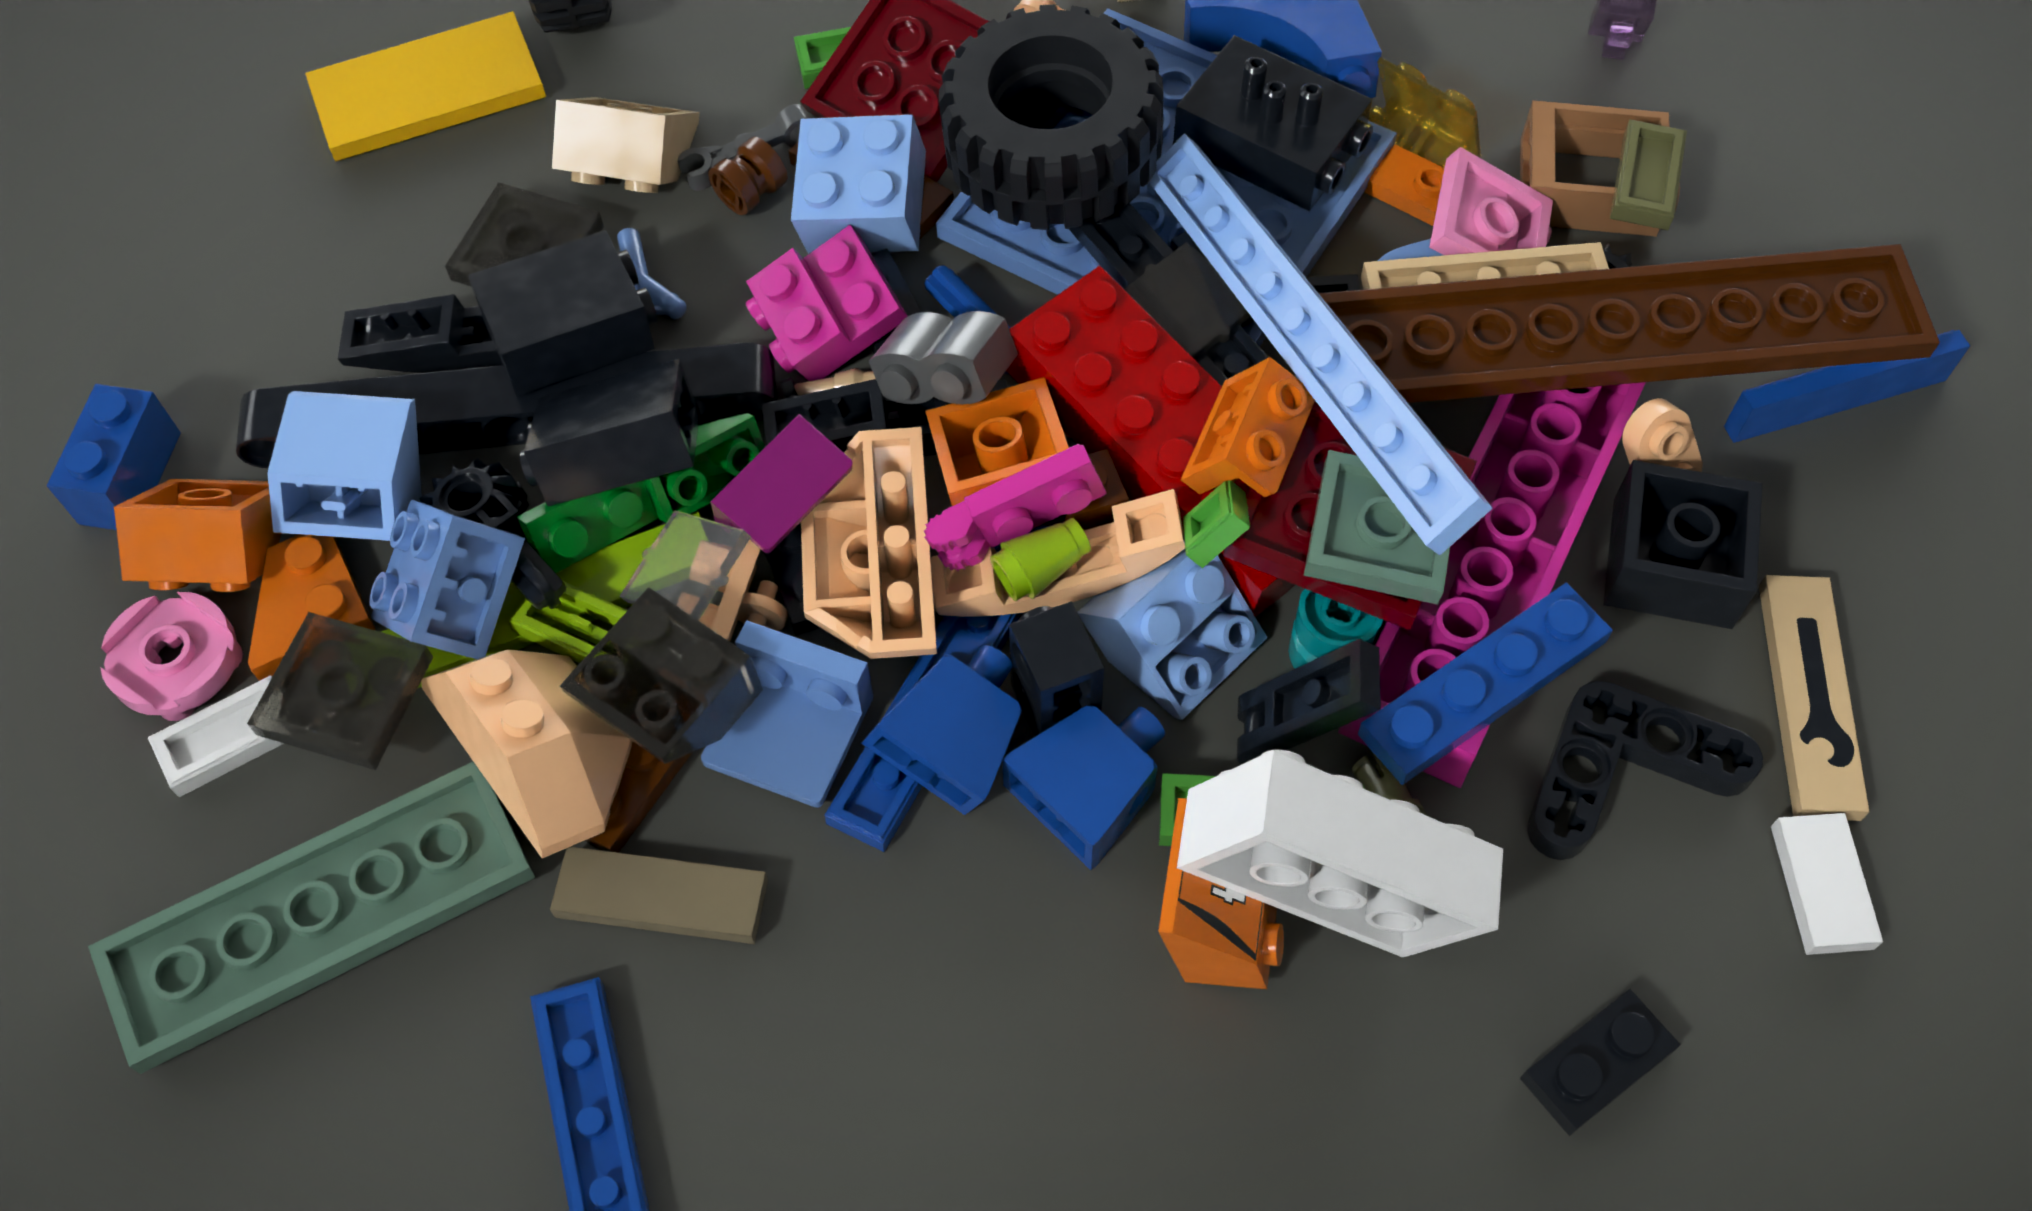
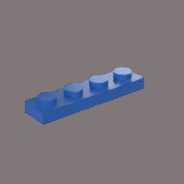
[1357,582,1613,785]

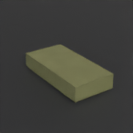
[1609,119,1687,231]

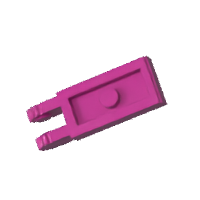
[924,444,1107,571]

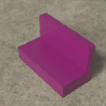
[711,414,853,553]

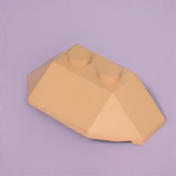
[801,427,937,659]
[421,649,632,859]

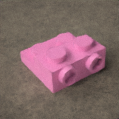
[1429,147,1553,255]

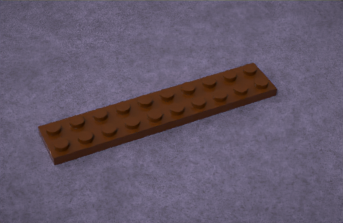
[1319,244,1940,403]

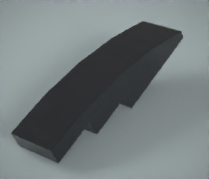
[338,294,502,373]
[762,379,1008,456]

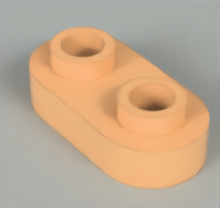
[1622,398,1703,472]

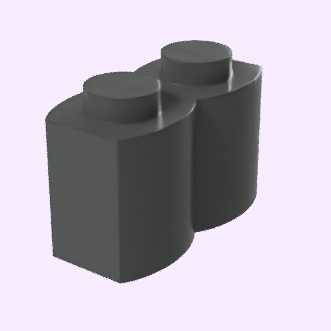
[869,311,1018,405]

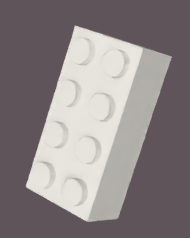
[1177,750,1503,957]

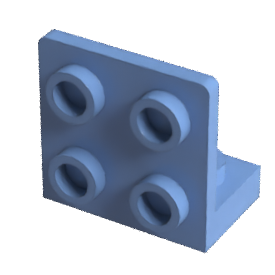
[370,500,525,659]
[701,620,873,808]

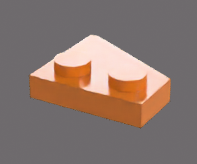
[248,534,376,681]

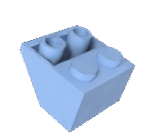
[267,391,422,541]
[1077,549,1267,720]

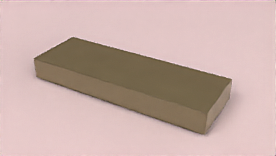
[550,847,768,944]

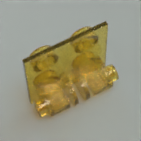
[1368,57,1481,168]

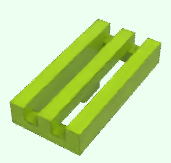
[508,581,655,682]

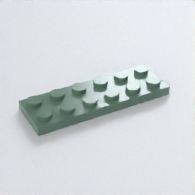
[88,762,536,1074]

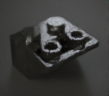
[560,587,763,764]

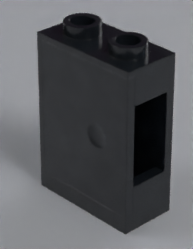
[1173,35,1373,212]

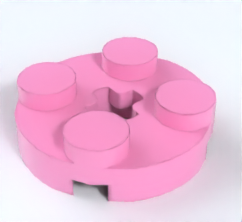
[100,592,243,721]

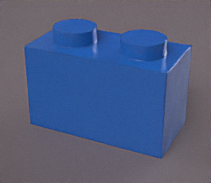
[46,384,181,530]

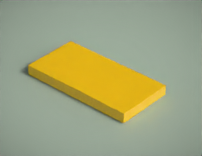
[305,11,546,162]

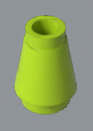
[990,518,1091,601]

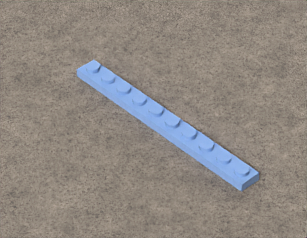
[1149,133,1493,555]

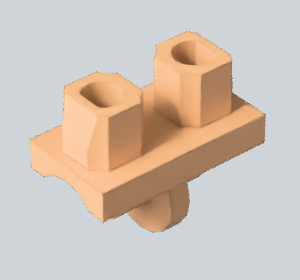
[674,538,788,668]

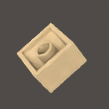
[552,97,700,193]

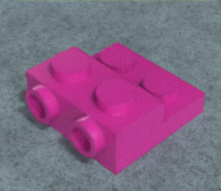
[746,225,908,381]

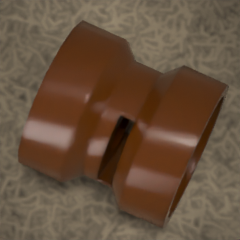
[708,137,788,216]

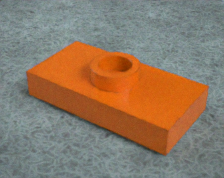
[1365,144,1444,226]

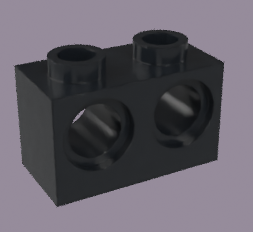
[1009,601,1104,737]

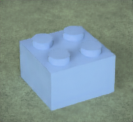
[791,114,926,254]

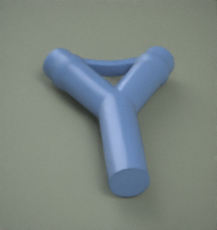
[617,228,687,319]

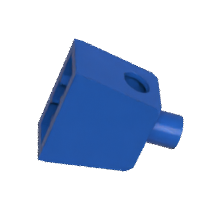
[861,645,1022,815]
[1003,705,1165,870]

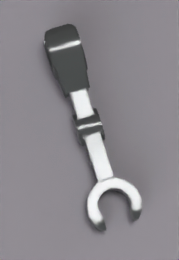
[678,104,809,191]

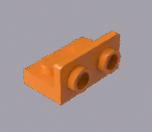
[1181,357,1315,497]

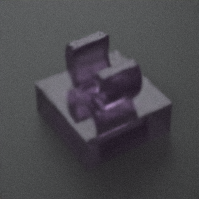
[1588,0,1657,60]

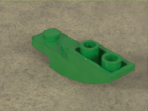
[517,413,765,573]

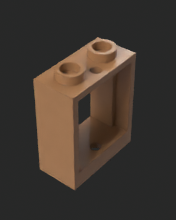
[1520,100,1680,237]

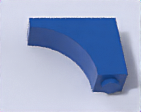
[1184,0,1382,98]

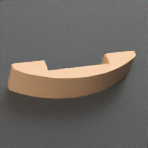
[931,489,1185,617]

